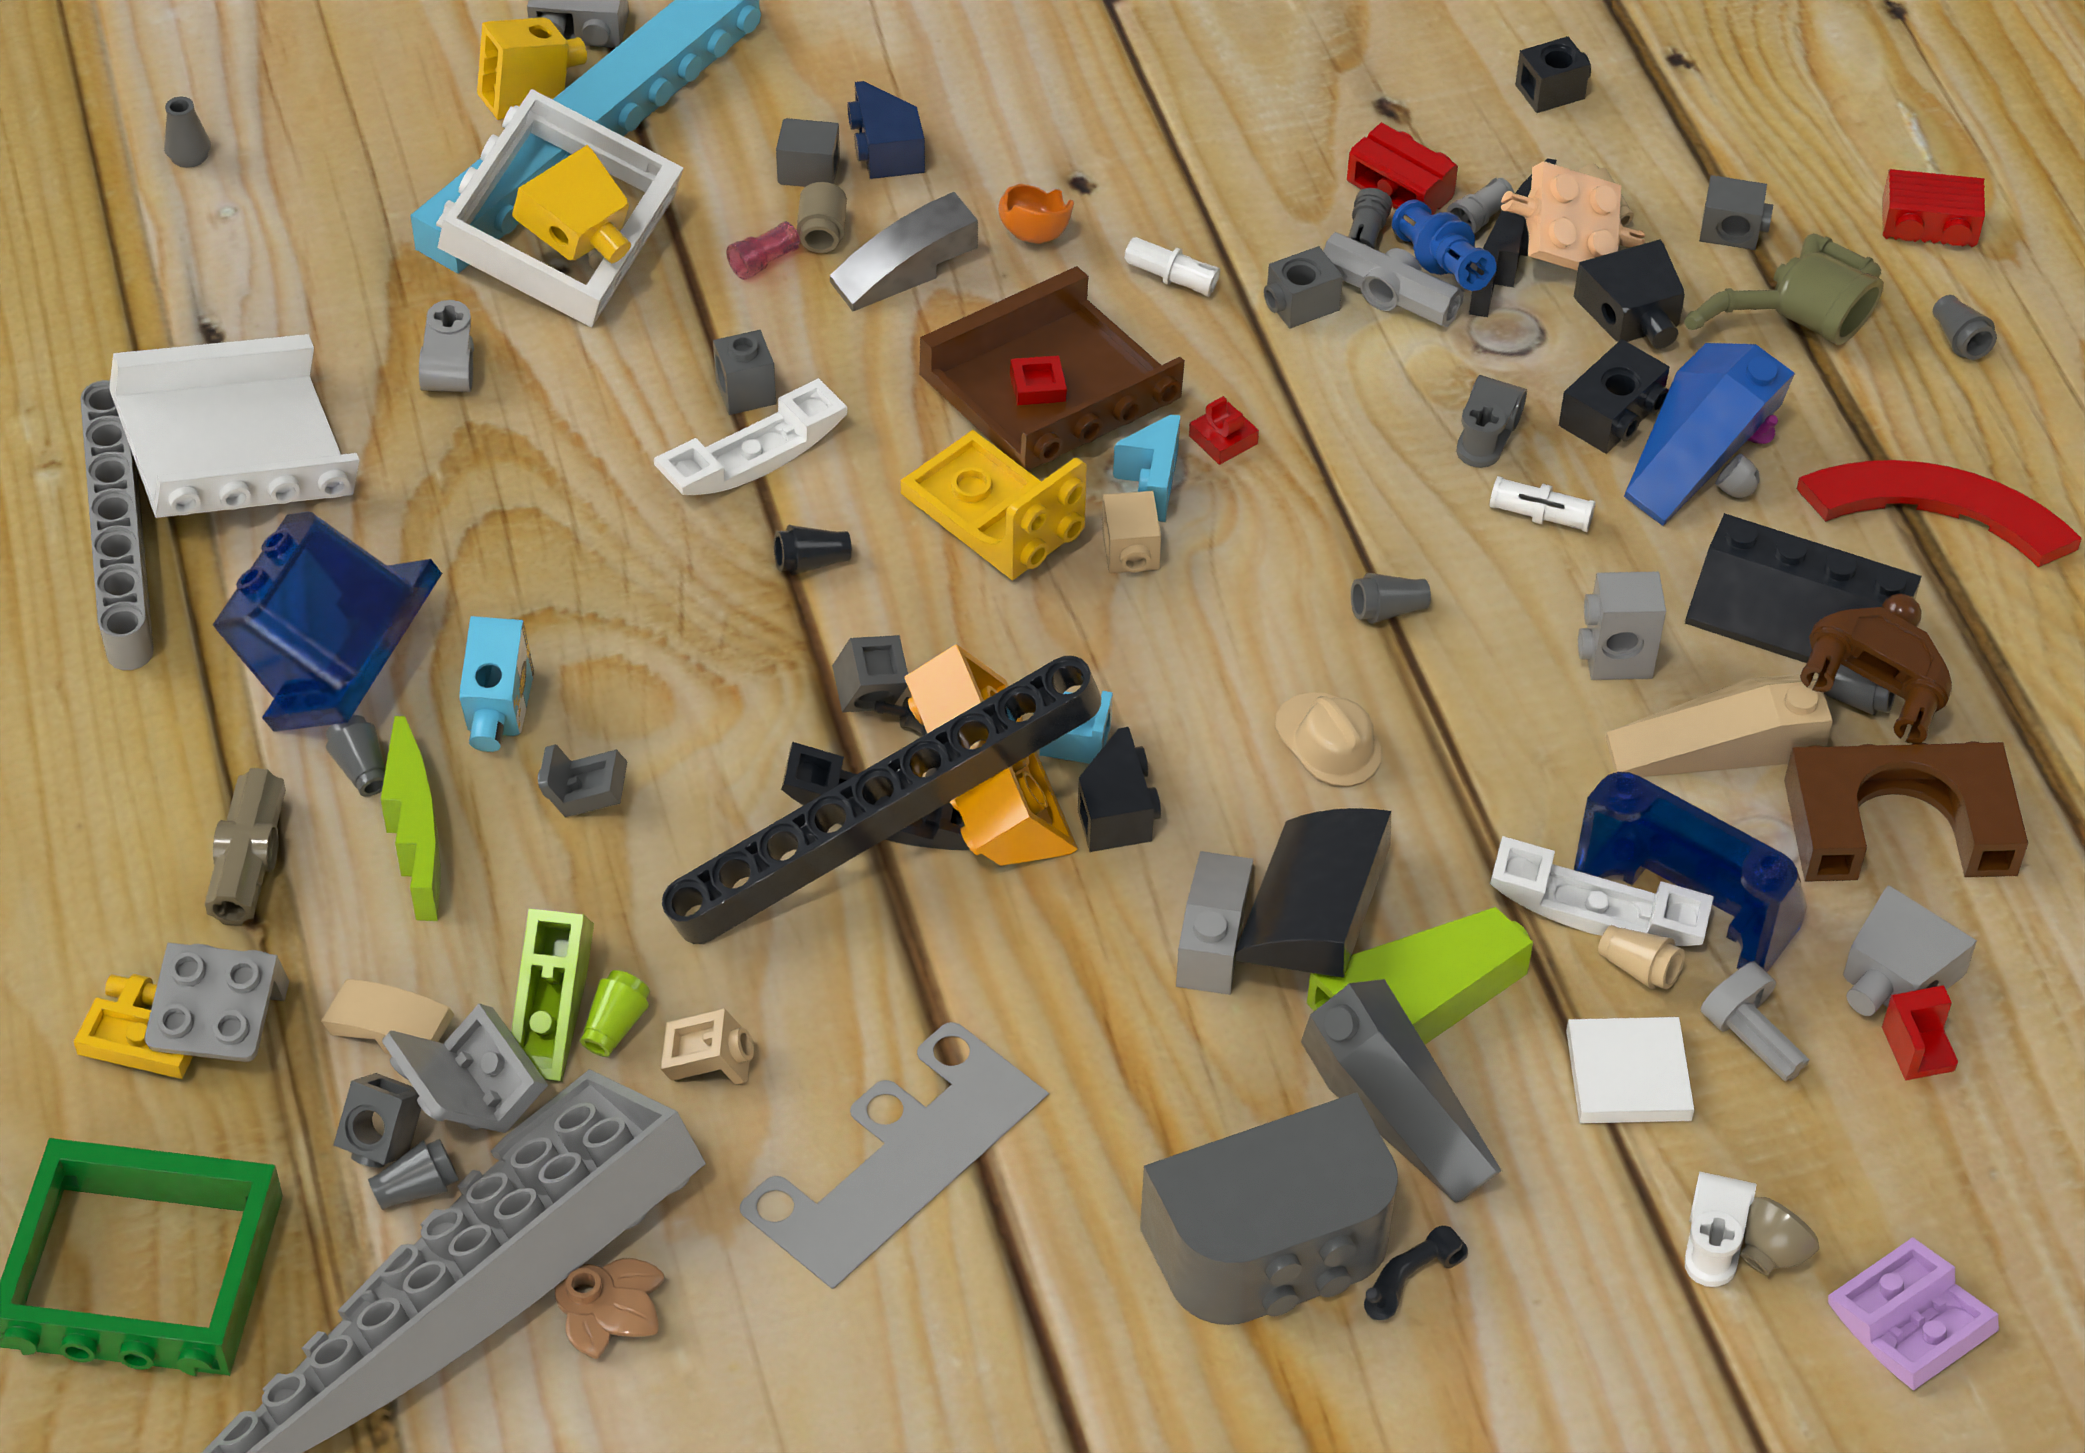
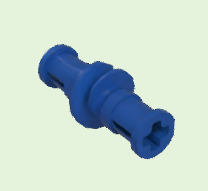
[1392,200,1496,291]

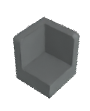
[776,118,840,187]

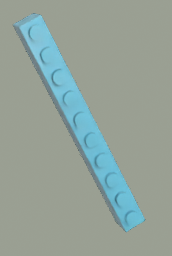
[410,0,761,274]

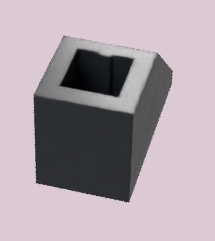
[1078,727,1161,852]

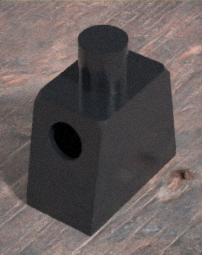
[1574,239,1685,349]

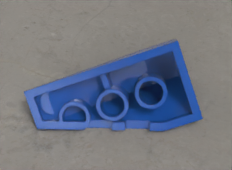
[1624,343,1795,526]

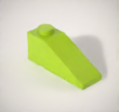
[511,908,594,1082]

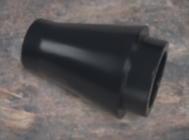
[774,525,852,576]

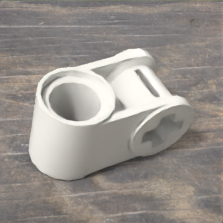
[1685,1171,1757,1287]

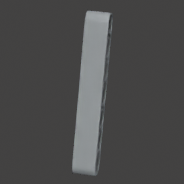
[80,380,154,670]

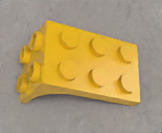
[900,430,1087,581]

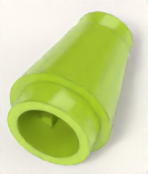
[580,970,650,1057]

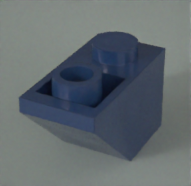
[847,81,925,179]

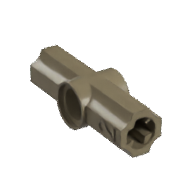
[205,768,286,926]

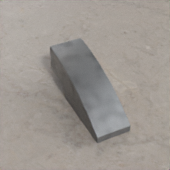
[830,192,978,311]

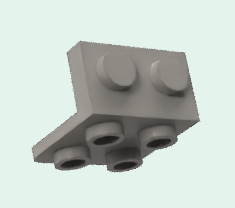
[145,943,289,1062]
[382,1004,548,1133]

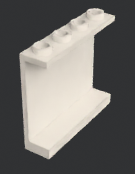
[109,334,359,518]

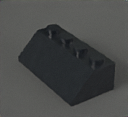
[1685,513,1922,663]

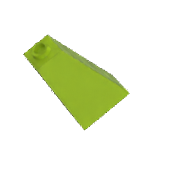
[1307,907,1533,1044]

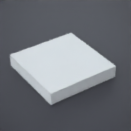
[1566,1017,1694,1123]

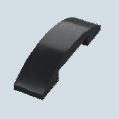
[781,742,970,850]

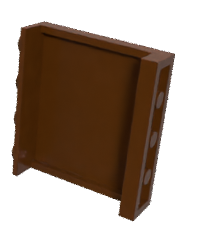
[919,266,1185,471]

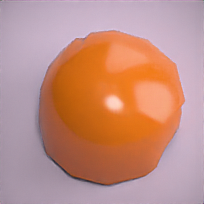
[998,184,1074,244]

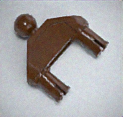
[1800,594,1952,744]

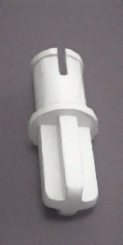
[1124,237,1220,297]

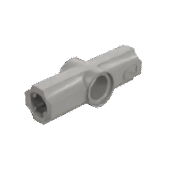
[1323,232,1464,327]

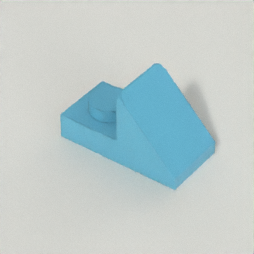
[1113,414,1181,522]

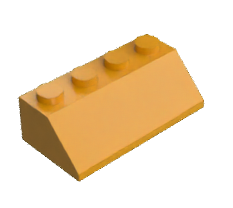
[904,644,1078,866]

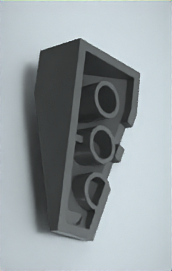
[1301,979,1502,1202]

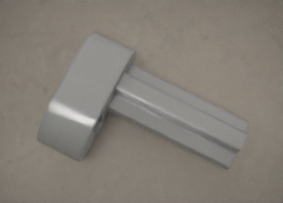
[1701,961,1809,1082]

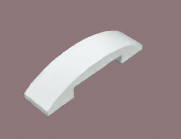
[654,378,847,495]
[1490,836,1714,946]

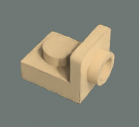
[661,1008,754,1085]

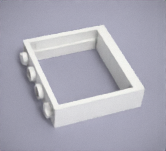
[436,89,683,328]

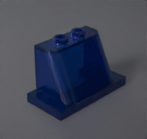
[213,511,443,732]

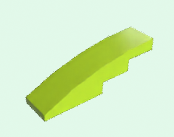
[381,716,441,921]

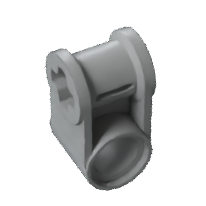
[419,300,474,392]

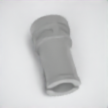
[1447,178,1514,234]

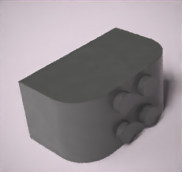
[1140,1092,1398,1325]

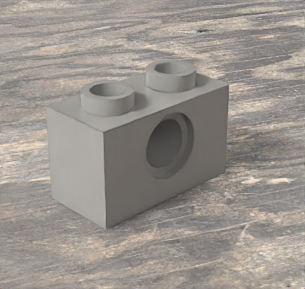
[1578,572,1666,680]

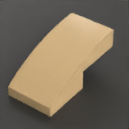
[321,979,454,1054]

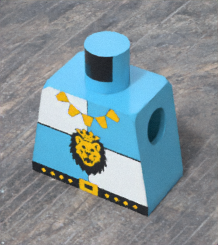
[460,616,534,752]

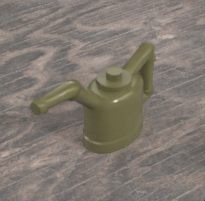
[1684,233,1884,345]

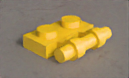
[73,974,193,1079]

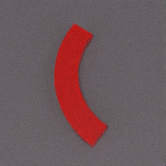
[1796,460,2082,567]

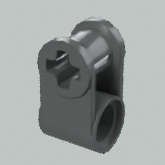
[1456,375,1527,468]

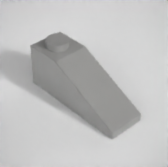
[1176,851,1253,995]

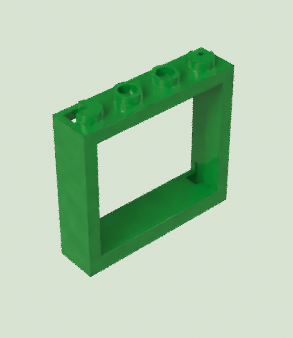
[0,1138,283,1376]

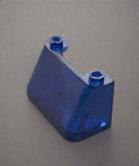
[1574,772,1807,972]

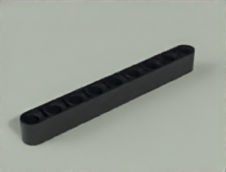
[662,656,1102,944]

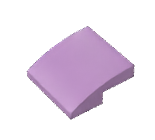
[1828,1237,1999,1391]

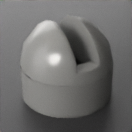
[1715,454,1760,498]

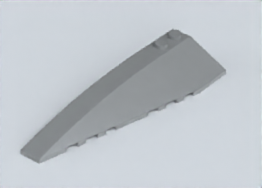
[202,1069,706,1453]

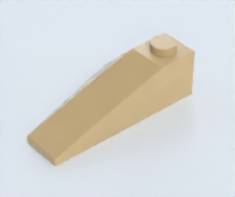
[1606,674,1833,779]

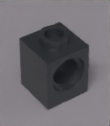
[1515,36,1591,113]

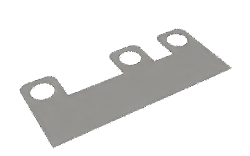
[740,1022,1049,1289]

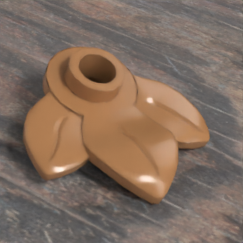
[555,1258,664,1359]

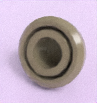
[1740,1197,1819,1276]

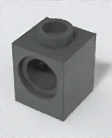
[1699,175,1773,250]
[1264,246,1343,329]
[713,329,776,415]
[832,635,908,713]
[333,1073,421,1168]

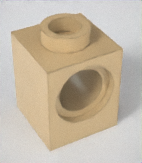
[1102,491,1161,574]

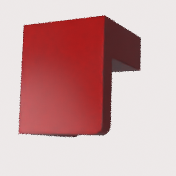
[1882,985,1958,1081]

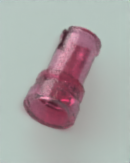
[726,221,800,280]

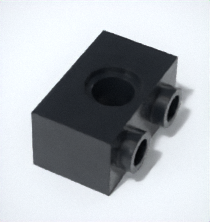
[1558,339,1670,454]

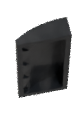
[1235,808,1391,978]

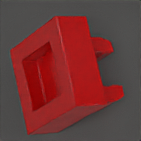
[1010,356,1067,406]
[1189,396,1259,465]

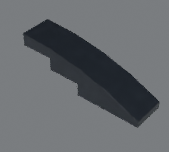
[1469,158,1557,317]

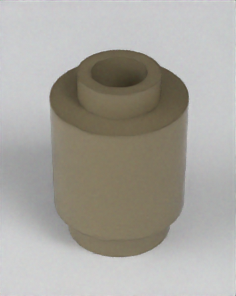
[797,182,847,253]

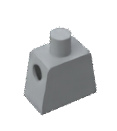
[1843,885,1977,1016]

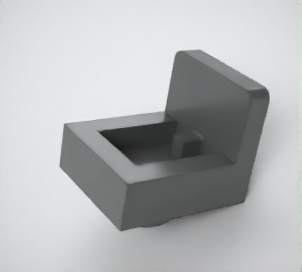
[538,744,628,817]

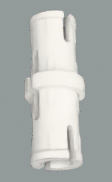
[1490,476,1596,532]

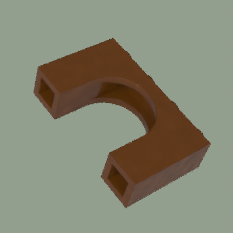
[1784,741,2028,882]

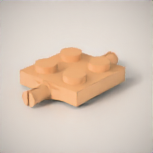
[1501,161,1645,271]

